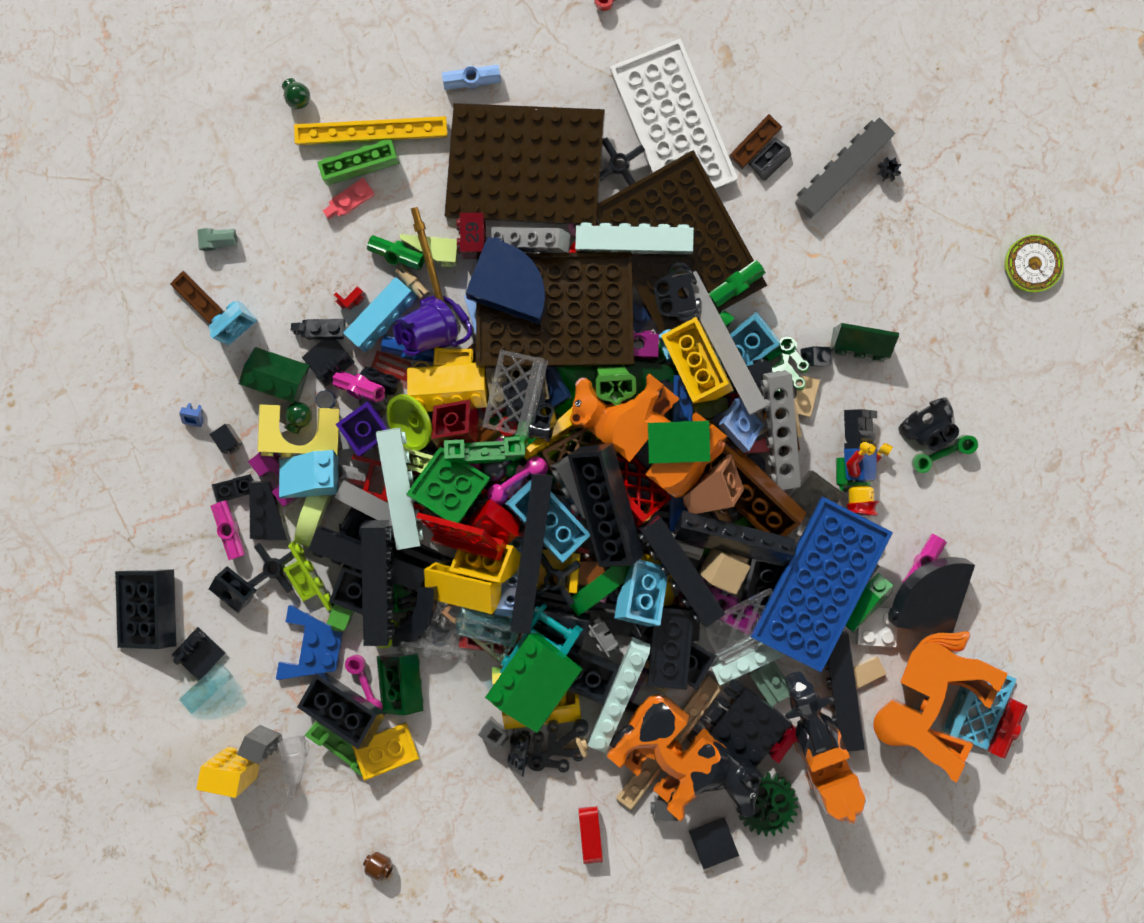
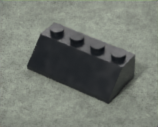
[634,625,716,690]
[546,635,619,705]

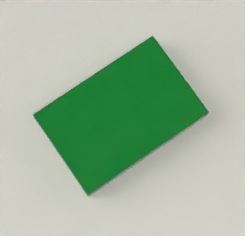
[648,421,710,464]

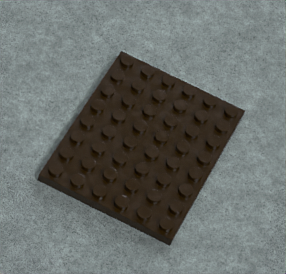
[444,103,605,226]
[597,150,768,333]
[476,252,634,368]

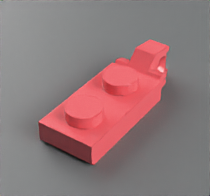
[323,178,375,219]

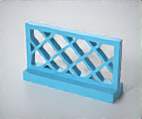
[942,675,1017,750]

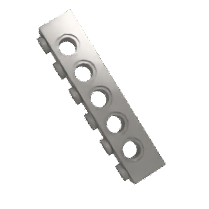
[761,370,801,490]

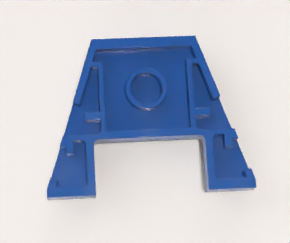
[276,605,343,680]

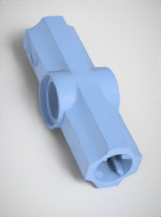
[442,65,501,90]

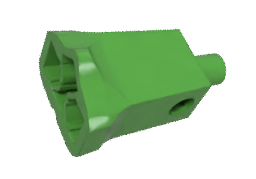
[596,366,636,406]

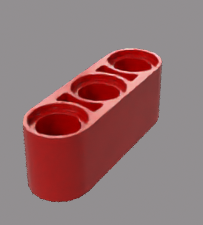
[578,806,603,864]

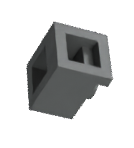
[478,716,509,749]

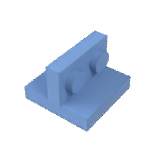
[712,397,764,453]

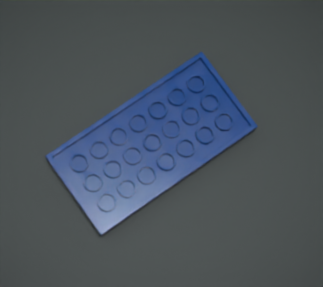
[750,496,893,672]

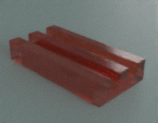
[371,350,411,382]

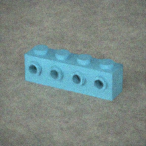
[343,277,417,353]

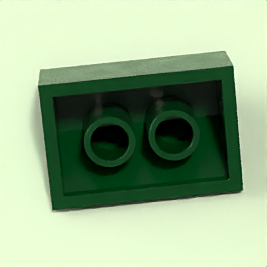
[830,323,899,362]
[238,347,310,403]
[376,653,424,716]

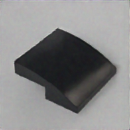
[689,817,739,870]

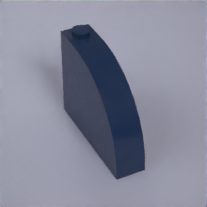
[465,237,545,325]

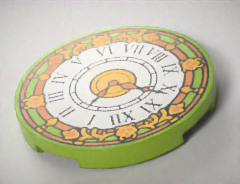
[1004,235,1064,293]

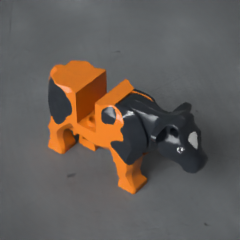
[785,671,866,824]
[607,694,762,821]

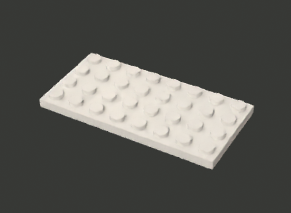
[610,38,738,189]

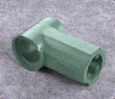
[197,228,238,251]

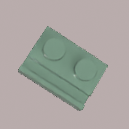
[749,661,789,707]

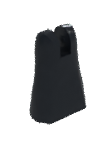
[533,607,590,650]

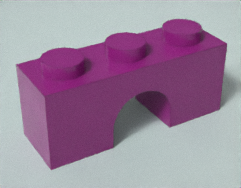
[248,452,299,507]

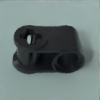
[528,403,556,442]

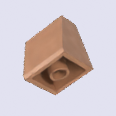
[683,454,744,514]

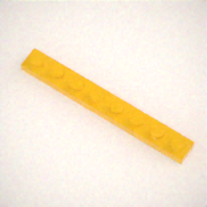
[294,116,448,145]

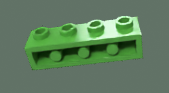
[317,139,400,186]

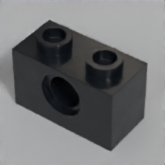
[209,566,257,613]

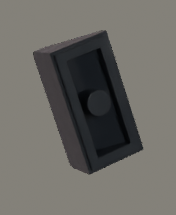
[749,138,791,180]

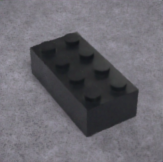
[297,673,387,749]

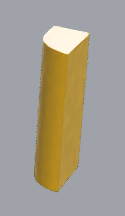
[424,562,502,614]

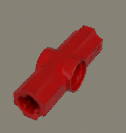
[988,698,1028,759]

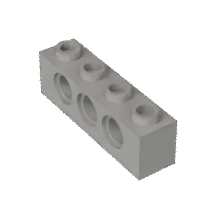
[490,227,570,253]

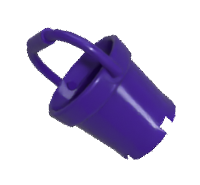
[393,296,472,356]

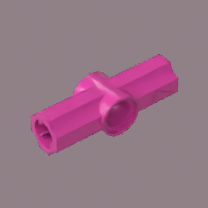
[333,371,385,402]
[210,500,246,560]
[902,533,947,583]

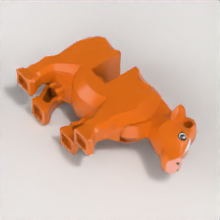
[570,374,727,498]

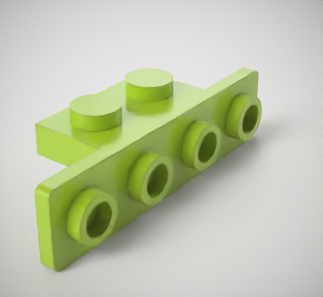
[283,540,334,611]

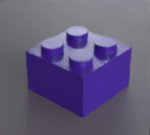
[335,401,390,456]

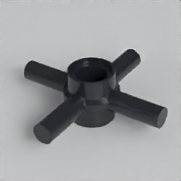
[600,137,646,186]
[248,543,295,594]
[535,553,581,606]

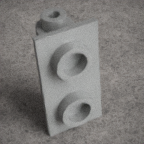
[587,616,619,657]

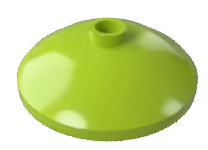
[387,394,432,451]

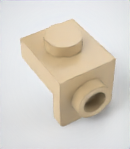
[563,736,590,759]

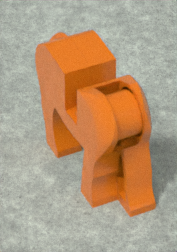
[873,631,1008,783]

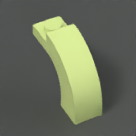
[294,495,333,547]

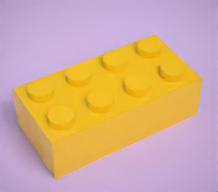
[196,747,260,798]

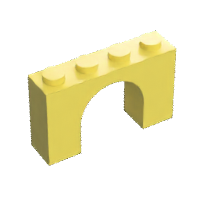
[257,404,339,457]

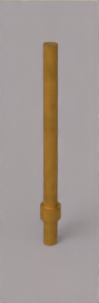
[411,207,445,303]

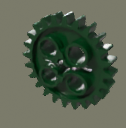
[736,772,799,837]

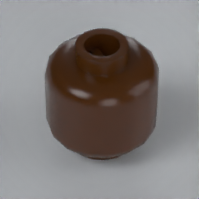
[363,852,393,882]

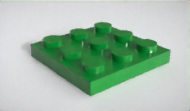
[406,446,490,523]

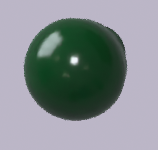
[282,78,310,109]
[284,402,312,434]

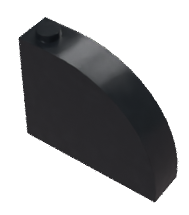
[888,557,975,634]

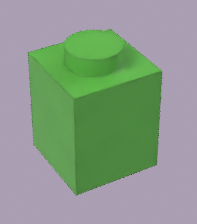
[326,604,354,632]

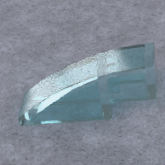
[179,662,234,714]

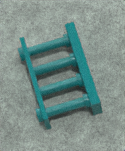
[500,604,583,674]

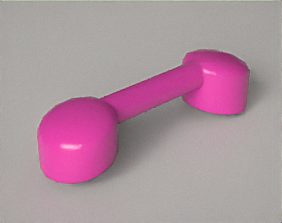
[487,456,548,506]
[345,654,383,710]

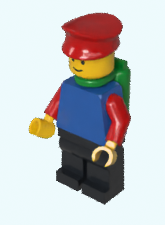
[836,409,893,516]

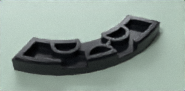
[392,586,438,647]

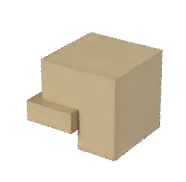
[699,549,750,594]

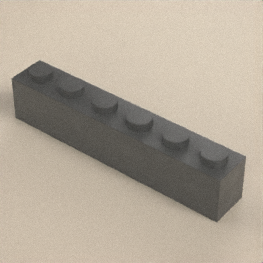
[795,117,896,218]

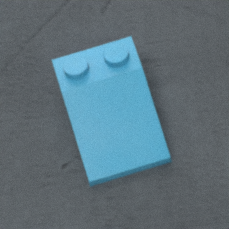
[209,301,258,345]
[713,311,780,367]
[279,450,338,498]
[614,559,668,627]

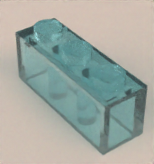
[455,607,519,647]

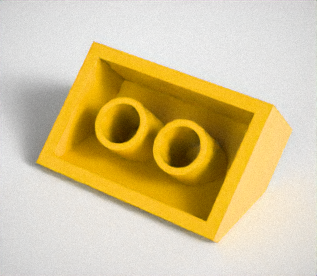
[449,545,521,584]

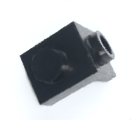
[800,346,831,367]

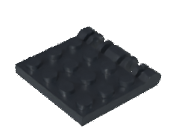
[686,679,792,768]

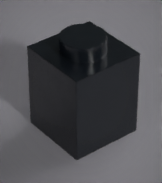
[209,424,243,455]

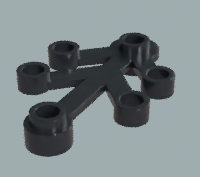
[527,719,589,773]

